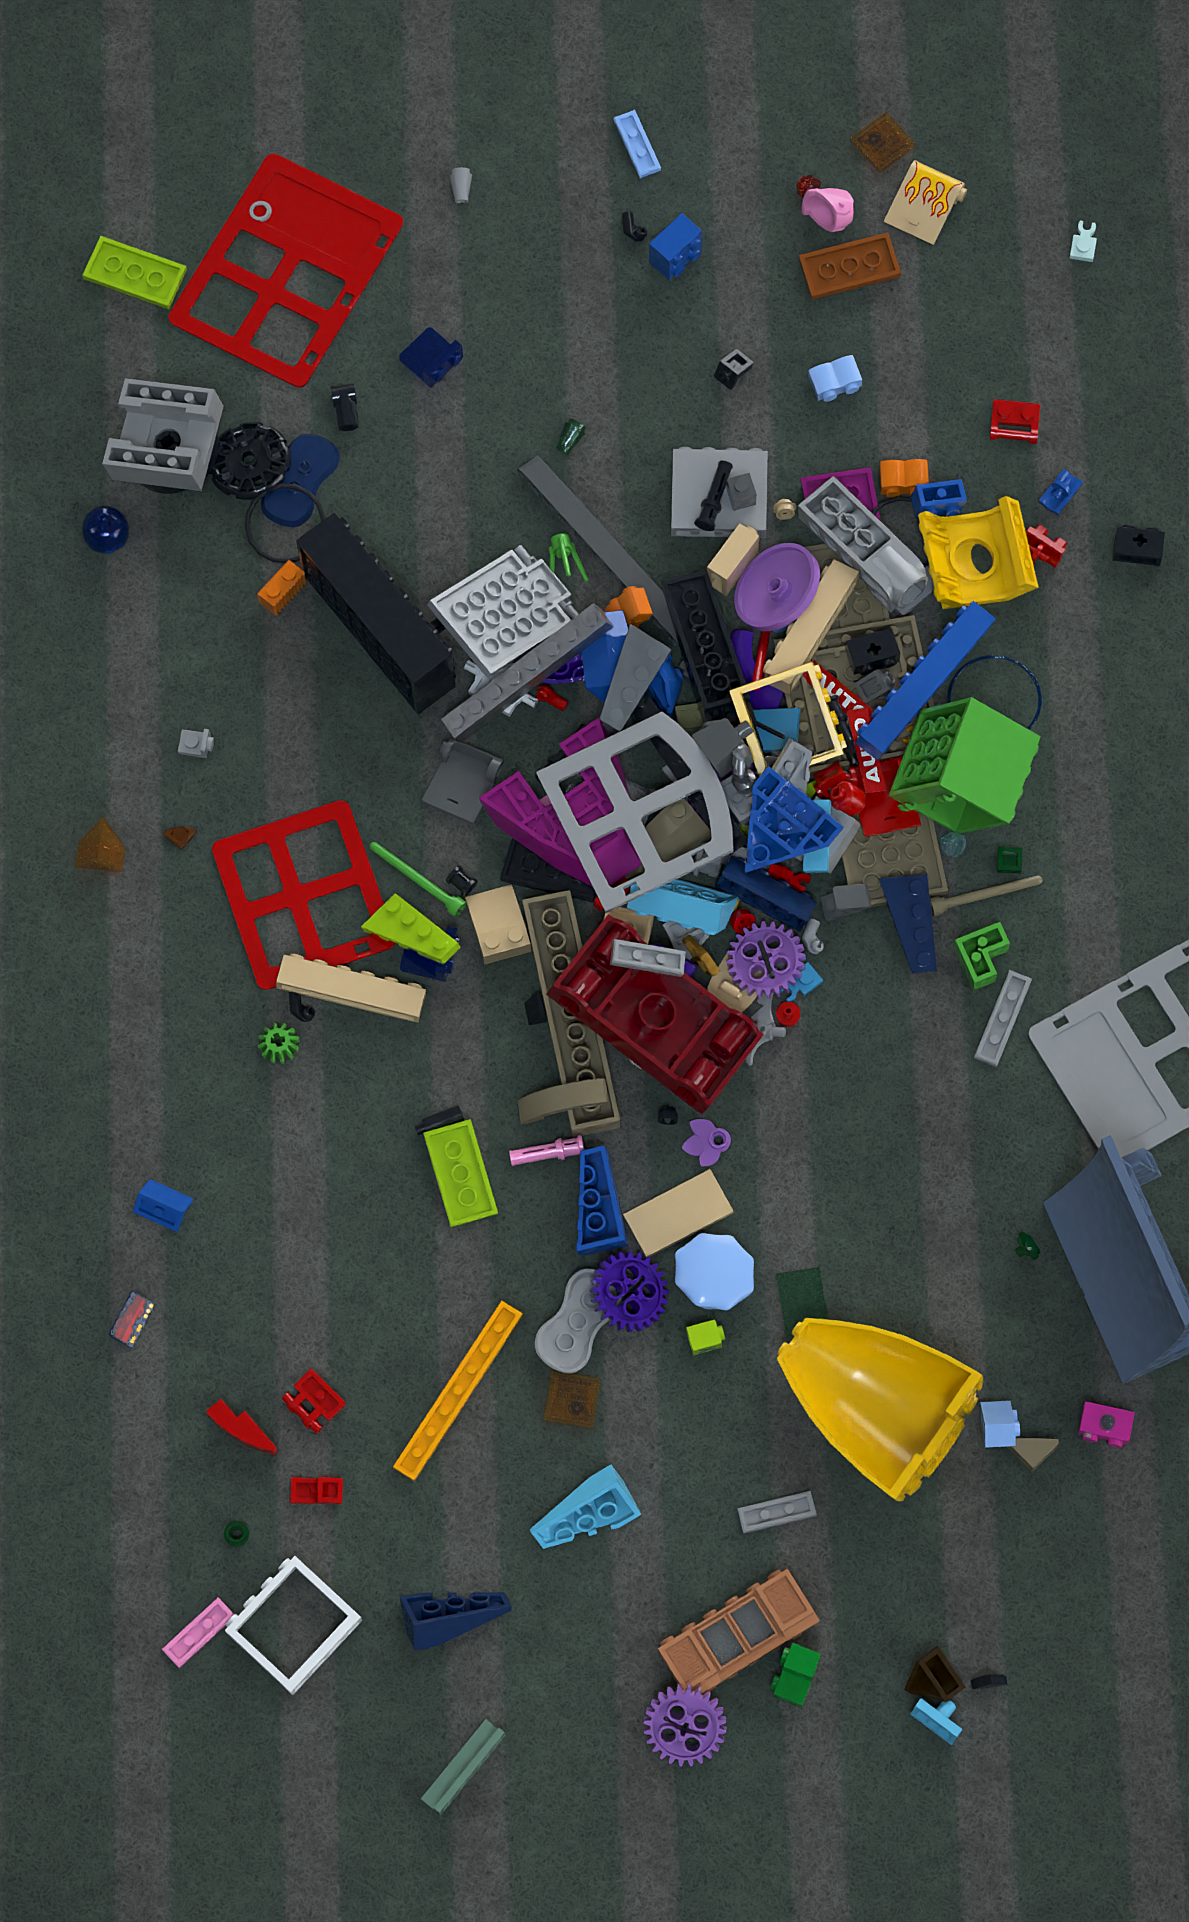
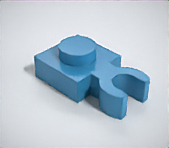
[780,962,823,1002]

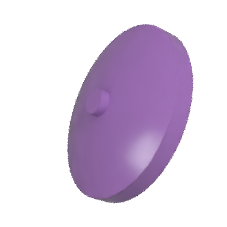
[734,543,820,631]

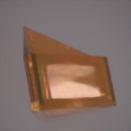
[74,817,126,873]

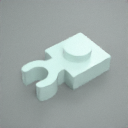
[1070,221,1097,262]

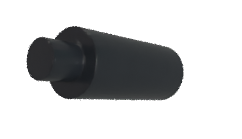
[414,1106,464,1135]

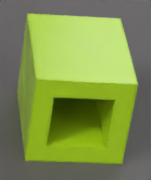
[686,1319,725,1356]

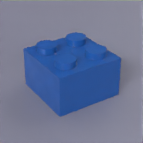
[649,213,702,280]

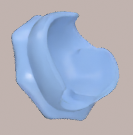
[675,1233,754,1310]

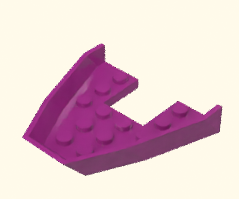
[479,718,642,887]

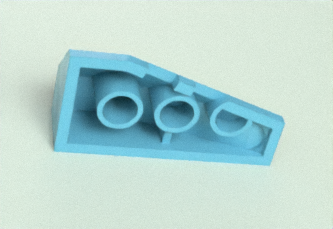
[530,1465,641,1549]

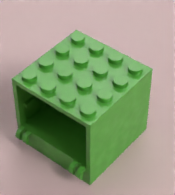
[889,697,1041,834]

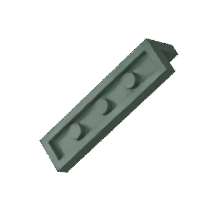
[421,1719,505,1816]

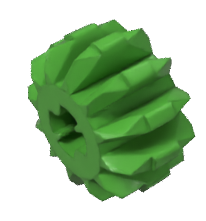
[258,1022,299,1064]

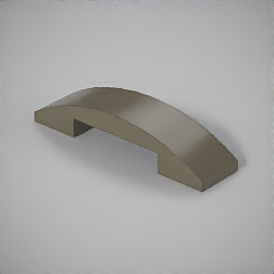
[518,1078,608,1124]

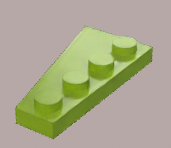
[361,893,461,964]

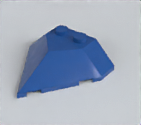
[745,766,844,873]

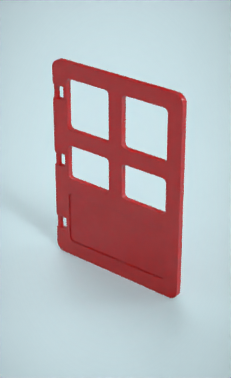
[169,153,403,388]

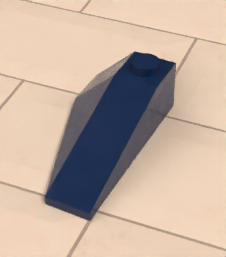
[400,1592,511,1650]

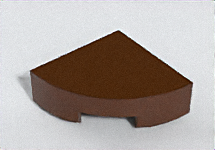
[163,826,197,850]

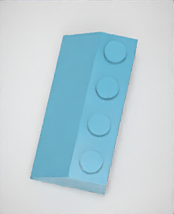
[627,879,739,935]

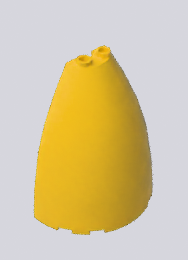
[777,1318,983,1501]

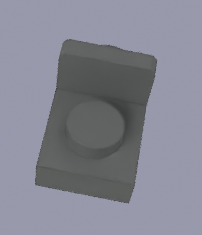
[853,669,896,704]

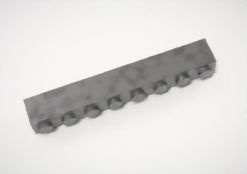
[441,603,614,742]

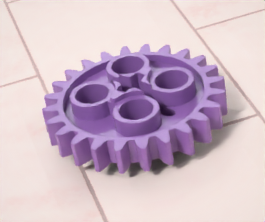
[726,921,806,999]
[644,1684,727,1766]

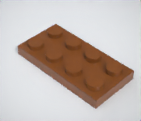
[799,232,901,300]

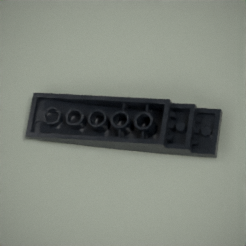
[661,570,763,751]

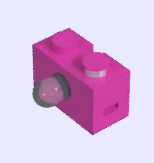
[1078,1401,1135,1448]

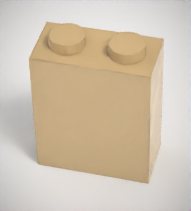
[707,523,759,596]

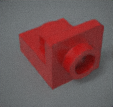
[813,761,848,800]

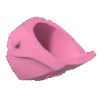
[802,188,854,232]

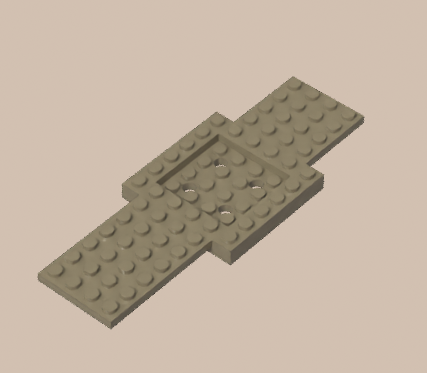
[773,544,948,907]

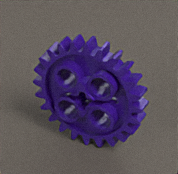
[589,1251,669,1332]

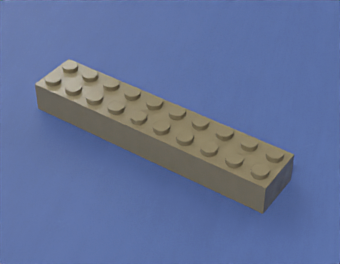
[522,890,620,1138]

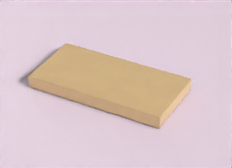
[623,1169,734,1258]

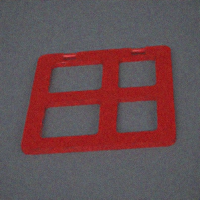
[212,800,395,990]

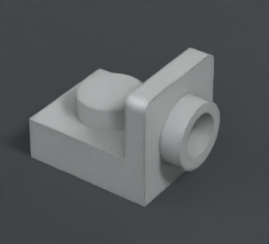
[178,729,214,758]

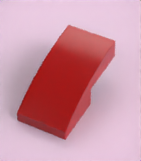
[289,1477,343,1504]

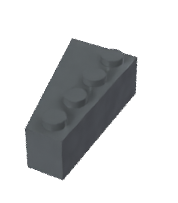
[600,624,672,732]

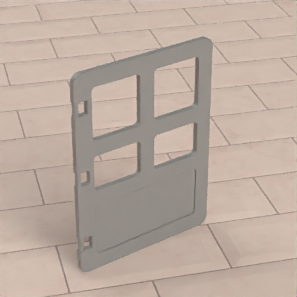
[1028,940,1189,1157]

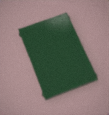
[775,1267,828,1337]

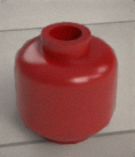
[830,781,866,816]

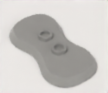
[535,1269,622,1373]

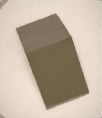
[1007,1438,1059,1472]

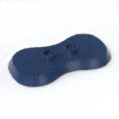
[261,434,339,527]

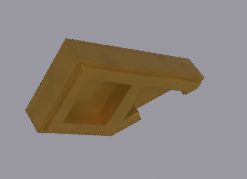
[682,934,721,976]

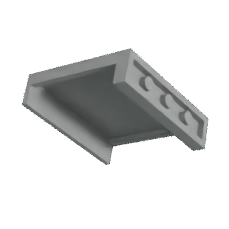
[671,447,768,538]

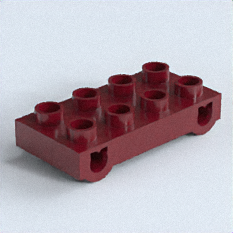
[546,914,764,1115]

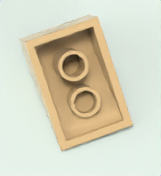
[465,884,531,964]

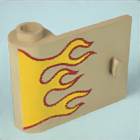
[884,160,967,245]

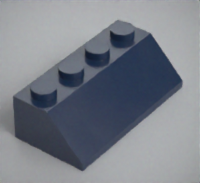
[715,856,817,932]

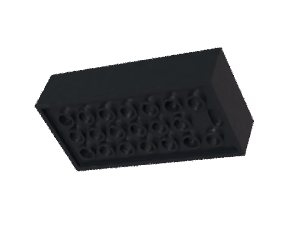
[296,513,456,714]

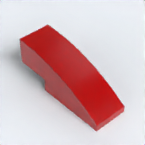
[206,1399,278,1455]

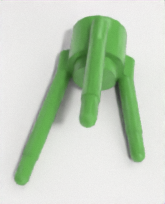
[548,534,588,582]

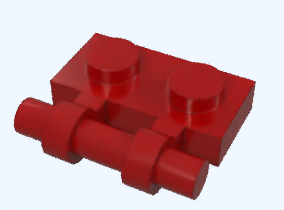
[282,1368,347,1434]

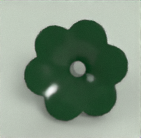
[1015,1232,1040,1260]

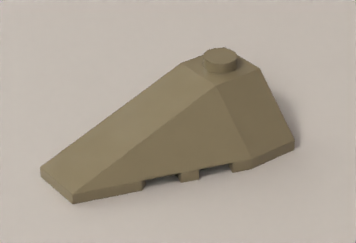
[624,798,712,879]

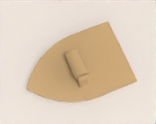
[707,954,770,1012]

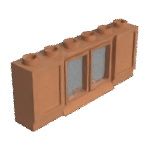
[658,1569,820,1694]

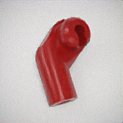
[536,685,569,712]

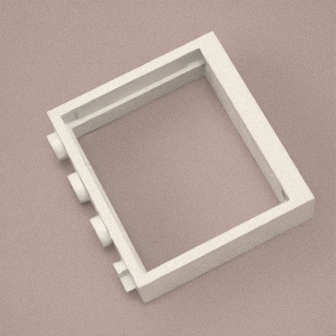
[225,1556,362,1695]

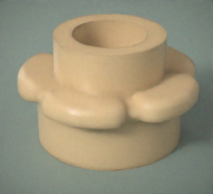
[773,499,796,520]

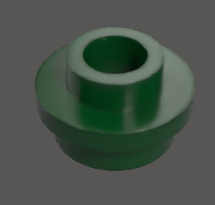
[224,1521,249,1547]

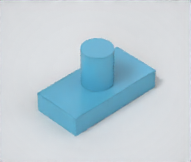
[910,1699,962,1745]

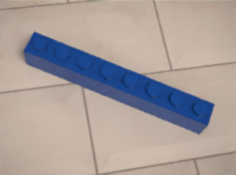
[855,601,996,761]

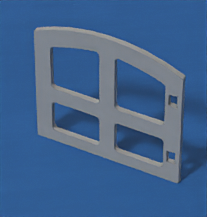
[536,712,733,913]

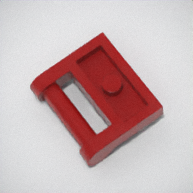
[990,399,1040,444]

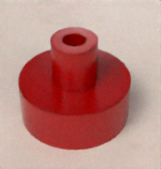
[730,909,756,935]
[776,1002,800,1027]

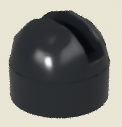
[658,1105,678,1125]

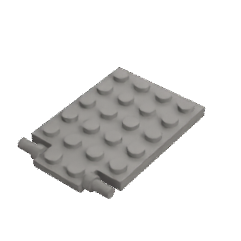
[427,545,579,678]

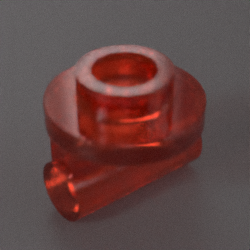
[796,175,822,197]

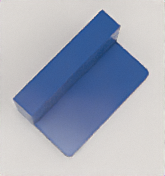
[133,1180,193,1232]

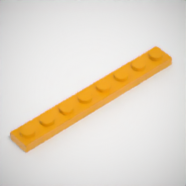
[393,1301,523,1482]

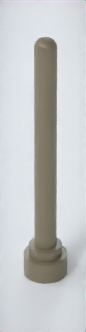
[930,875,1042,917]

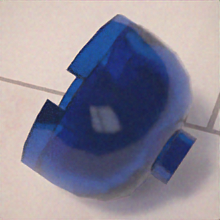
[82,506,130,554]

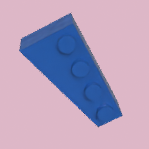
[577,1145,629,1256]

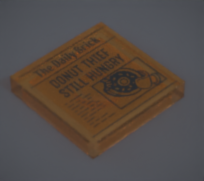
[850,112,915,173]
[543,1371,601,1429]

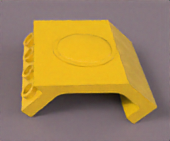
[918,496,1039,609]

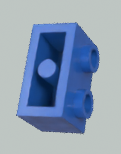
[911,479,967,518]

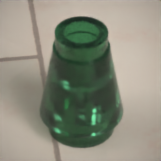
[556,419,586,455]

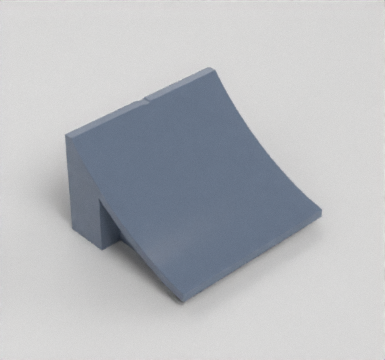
[1043,1135,1189,1383]

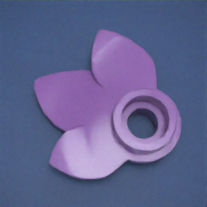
[682,1119,731,1166]

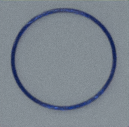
[948,655,1042,730]

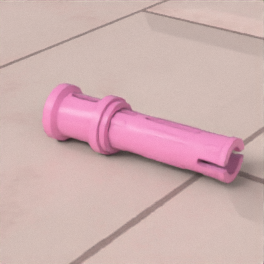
[509,1134,584,1166]

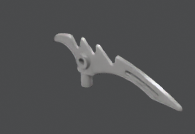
[745,963,786,1066]

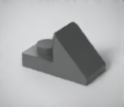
[821,884,871,921]

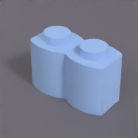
[808,355,862,402]

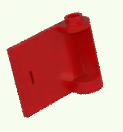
[845,756,921,837]

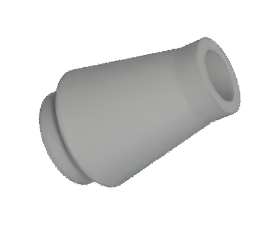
[449,167,472,203]

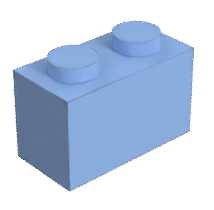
[980,1401,1020,1447]

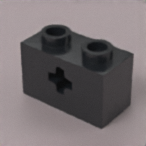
[1113,525,1165,566]
[845,628,901,675]

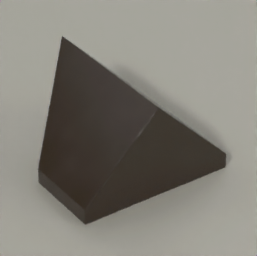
[904,1646,966,1702]

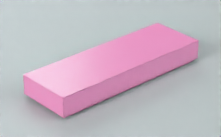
[162,1597,234,1668]

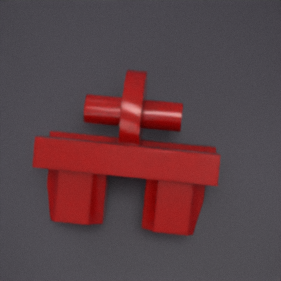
[1026,525,1067,568]

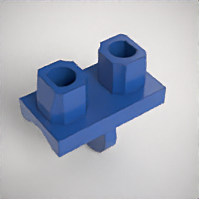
[1038,469,1083,516]

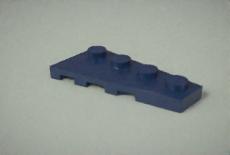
[878,874,937,973]

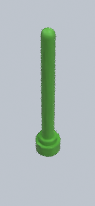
[370,842,467,918]

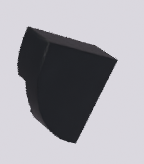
[971,1674,1008,1689]

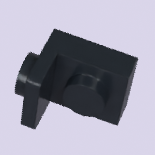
[714,348,754,390]

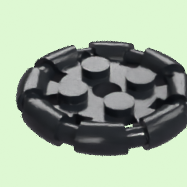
[209,422,291,500]

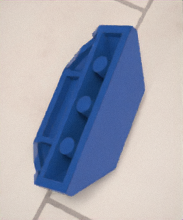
[581,610,628,704]
[649,654,684,719]

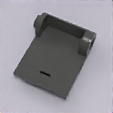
[421,737,504,825]

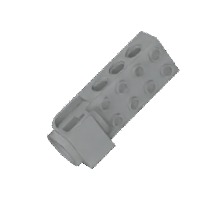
[798,476,928,612]

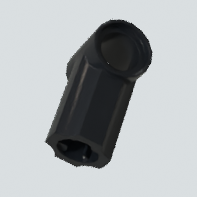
[331,383,359,432]

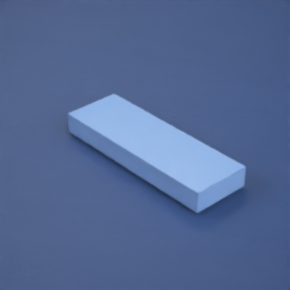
[614,110,661,178]

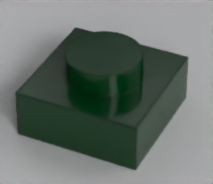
[997,847,1022,874]

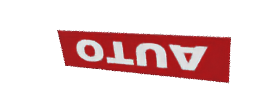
[802,660,874,721]
[847,708,887,793]

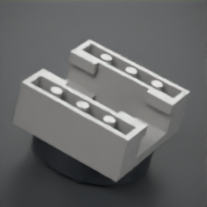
[102,378,224,494]

